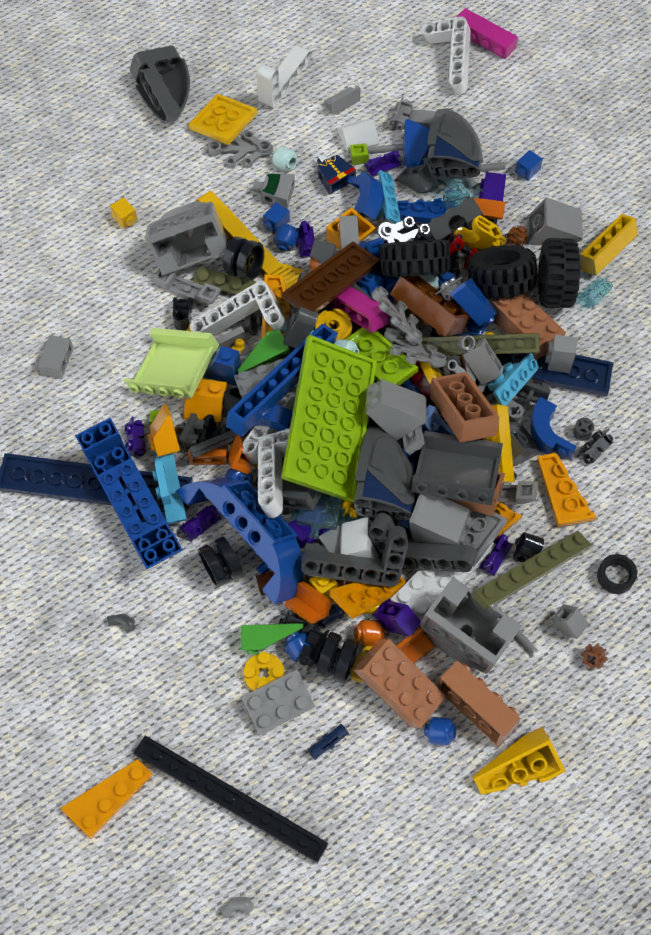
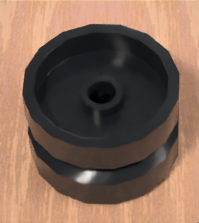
[223,236,264,281]
[198,536,243,588]
[316,631,359,684]

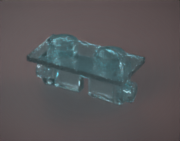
[578,275,613,308]

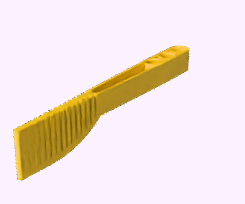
[195,190,333,327]

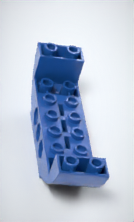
[75,417,183,569]
[176,477,304,605]

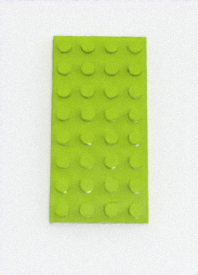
[281,335,377,502]

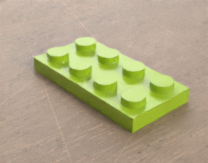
[345,327,418,386]

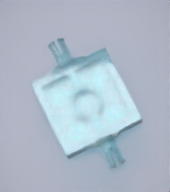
[297,493,343,539]

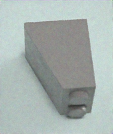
[527,197,583,245]
[366,379,427,441]
[409,493,473,545]

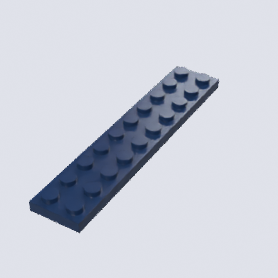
[430,328,613,397]
[0,453,193,514]

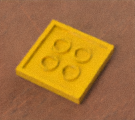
[188,93,258,145]

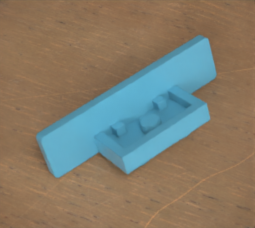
[376,170,401,224]
[488,353,539,406]
[152,453,186,524]

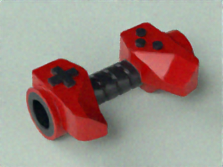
[448,234,481,269]

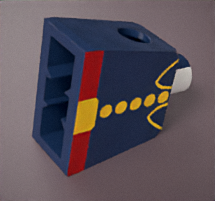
[317,155,356,195]

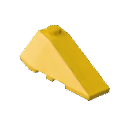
[472,727,566,795]

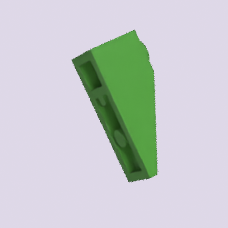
[237,330,290,374]
[241,623,304,654]

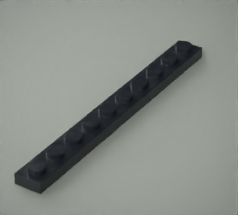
[133,735,329,864]

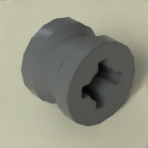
[573,417,594,441]

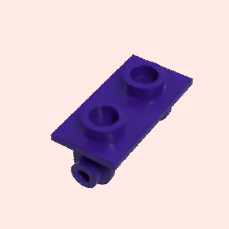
[364,150,402,176]
[296,221,315,257]
[124,416,146,457]
[180,505,221,542]
[478,534,513,576]

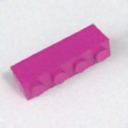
[457,8,518,59]
[327,287,389,333]

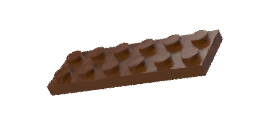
[282,241,380,312]

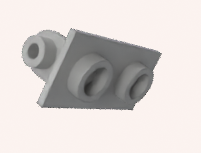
[390,95,413,131]
[435,277,463,301]

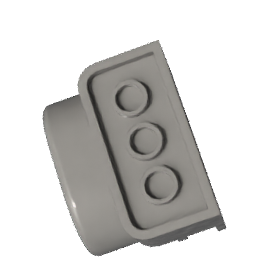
[145,202,227,275]
[420,577,522,674]

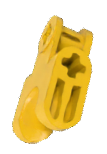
[453,215,506,250]

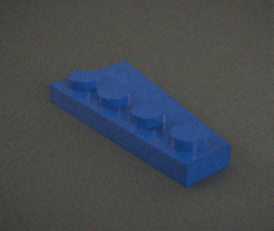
[383,197,455,223]

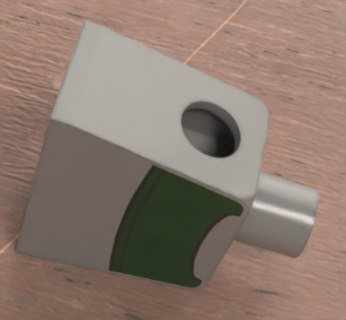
[253,173,295,209]

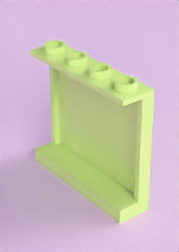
[124,328,219,399]

